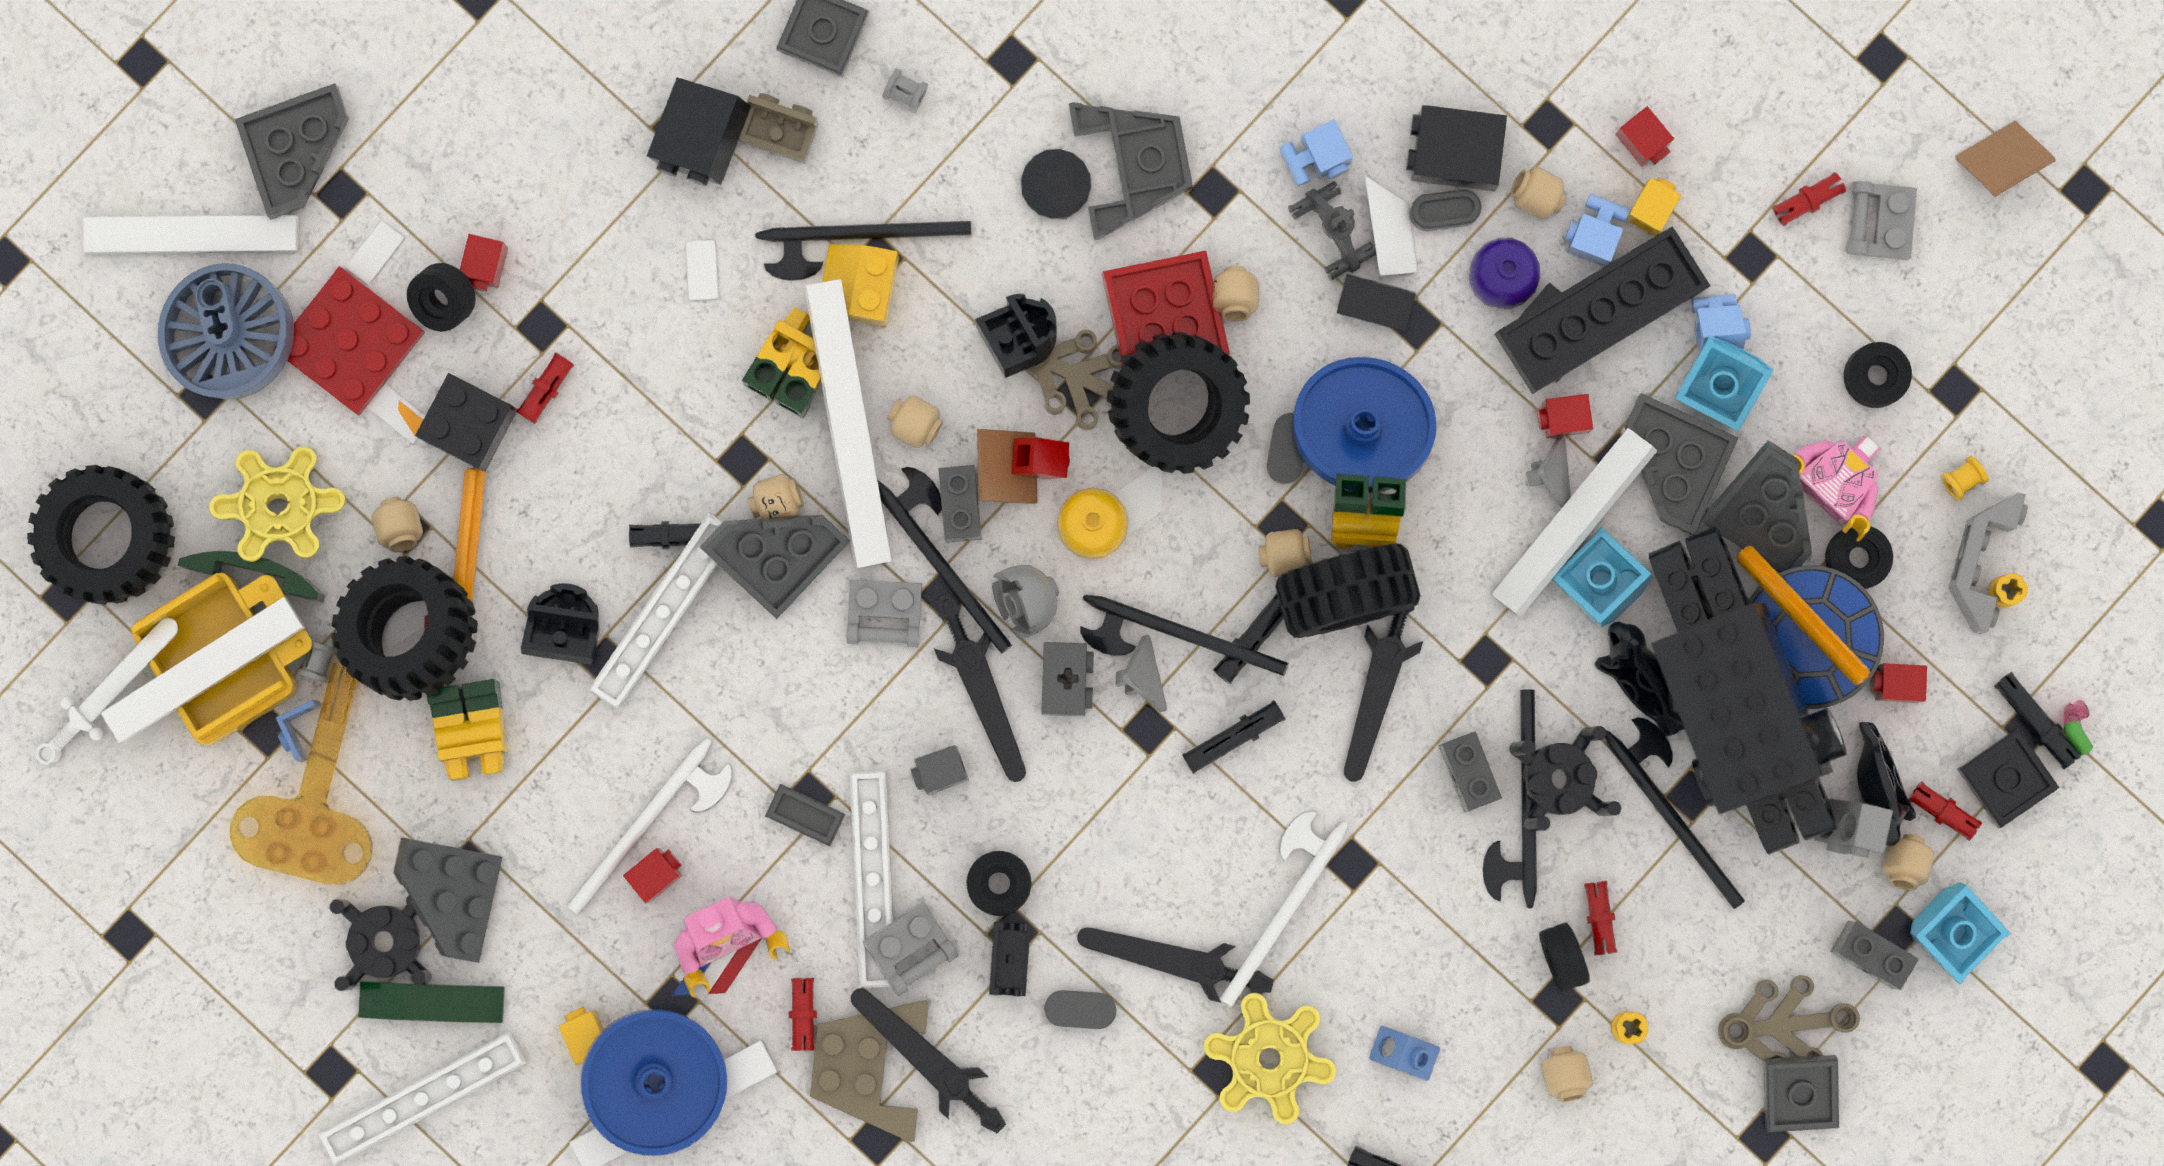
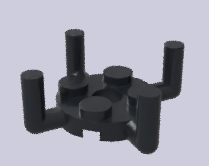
[1509,726,1622,831]
[329,896,432,991]

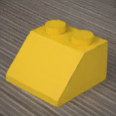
[822,244,899,327]

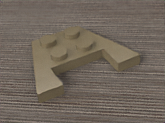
[810,1000,929,1142]

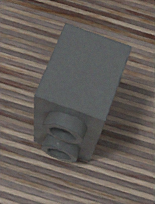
[938,465,982,543]
[1041,642,1094,717]
[1438,731,1502,812]
[910,745,969,795]
[1830,921,1919,990]

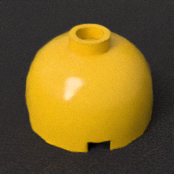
[1057,487,1128,559]

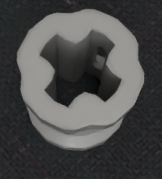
[882,69,928,113]
[296,641,338,683]

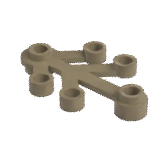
[1026,330,1149,430]
[1718,975,1860,1062]

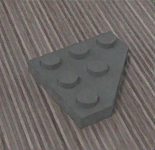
[234,83,349,220]
[1624,393,1739,535]
[1702,440,1812,572]
[700,515,850,619]
[393,837,502,963]

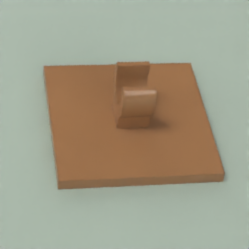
[1955,120,2056,197]
[977,429,1037,504]

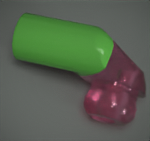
[2064,700,2093,755]

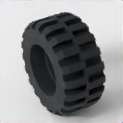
[1107,332,1250,474]
[27,465,175,605]
[1275,543,1421,638]
[331,556,478,701]

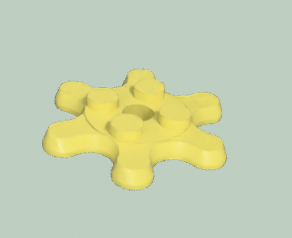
[209,447,346,562]
[1204,993,1336,1125]

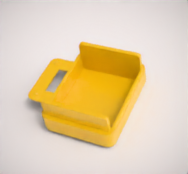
[130,573,312,746]

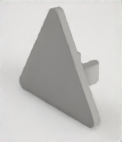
[1526,436,1571,509]
[1116,635,1167,712]

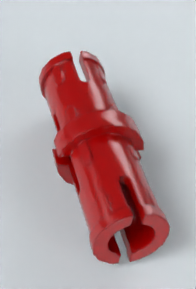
[1772,172,1846,226]
[516,352,575,424]
[1908,781,1982,841]
[1584,881,1618,956]
[789,978,817,1051]

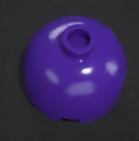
[1469,238,1540,309]

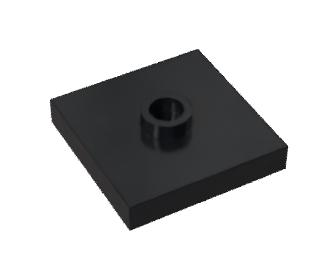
[1957,728,2060,828]

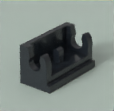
[1336,273,1416,332]
[989,922,1031,997]

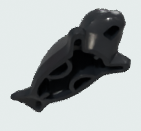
[1595,621,1685,737]
[1857,721,1916,847]

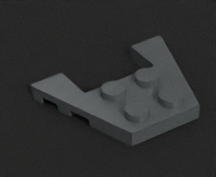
[1069,102,1193,240]

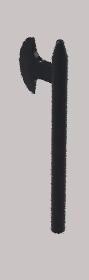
[755,221,971,280]
[877,467,1012,654]
[1080,594,1289,676]
[1483,689,1537,909]
[1605,717,1745,909]

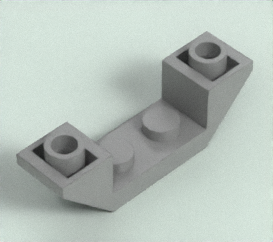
[1948,493,2028,634]

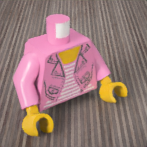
[1792,436,1880,541]
[674,897,790,998]

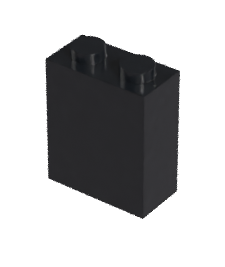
[647,77,751,186]
[1406,105,1507,191]

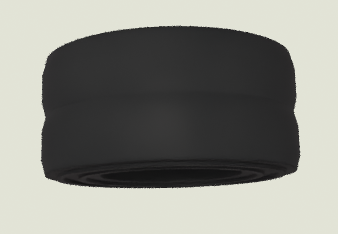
[406,263,476,332]
[1844,342,1912,408]
[1825,526,1893,589]
[966,851,1032,916]
[1539,922,1590,992]

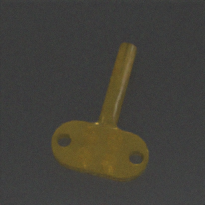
[229,663,373,885]

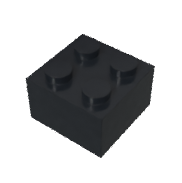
[415,373,517,472]

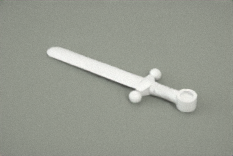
[35,617,178,765]

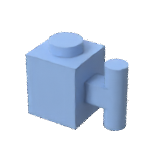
[1279,119,1353,186]
[1564,193,1630,267]
[1691,294,1751,353]

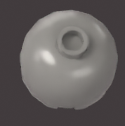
[992,565,1059,639]

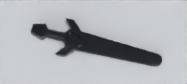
[934,594,1026,782]
[1344,606,1423,782]
[1077,927,1274,1003]
[851,988,1006,1134]

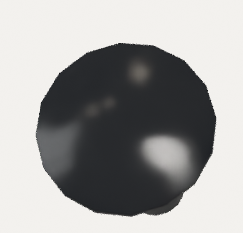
[1021,149,1091,220]

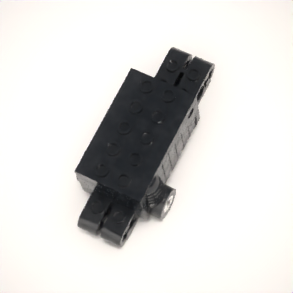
[1648,526,1847,855]

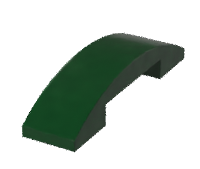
[177,551,325,603]
[358,981,505,1023]

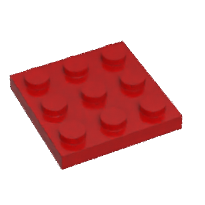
[1101,250,1230,366]
[273,266,425,416]

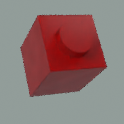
[1615,106,1674,167]
[460,234,508,291]
[1537,394,1593,438]
[1011,437,1070,479]
[1870,663,1927,703]
[623,848,682,904]

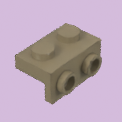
[738,93,819,164]

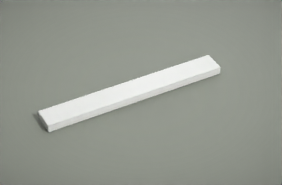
[804,279,892,568]

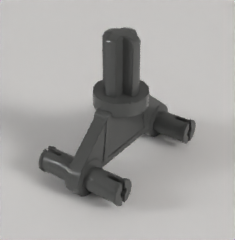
[1288,181,1376,281]

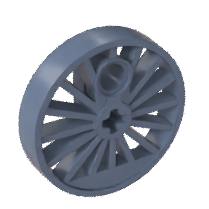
[158,263,294,400]

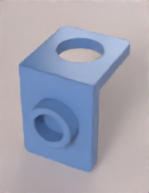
[276,700,322,762]
[1369,1026,1440,1081]

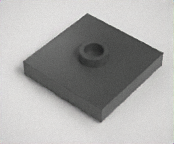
[776,0,869,77]
[1763,1055,1839,1132]

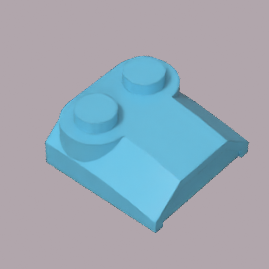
[1675,336,1773,432]
[1552,527,1653,628]
[1910,882,2011,985]

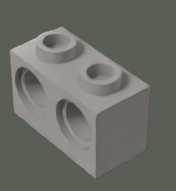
[1814,799,1893,858]

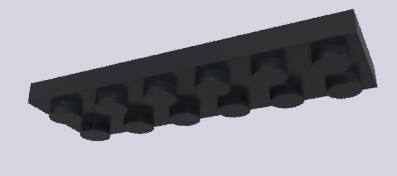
[1494,226,1711,395]

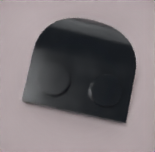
[975,294,1057,378]
[521,583,600,665]

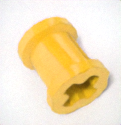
[1940,455,1989,501]
[1988,573,2028,608]
[1611,1011,1648,1044]

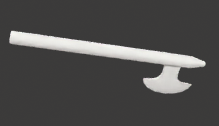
[567,738,732,915]
[1219,810,1348,1007]

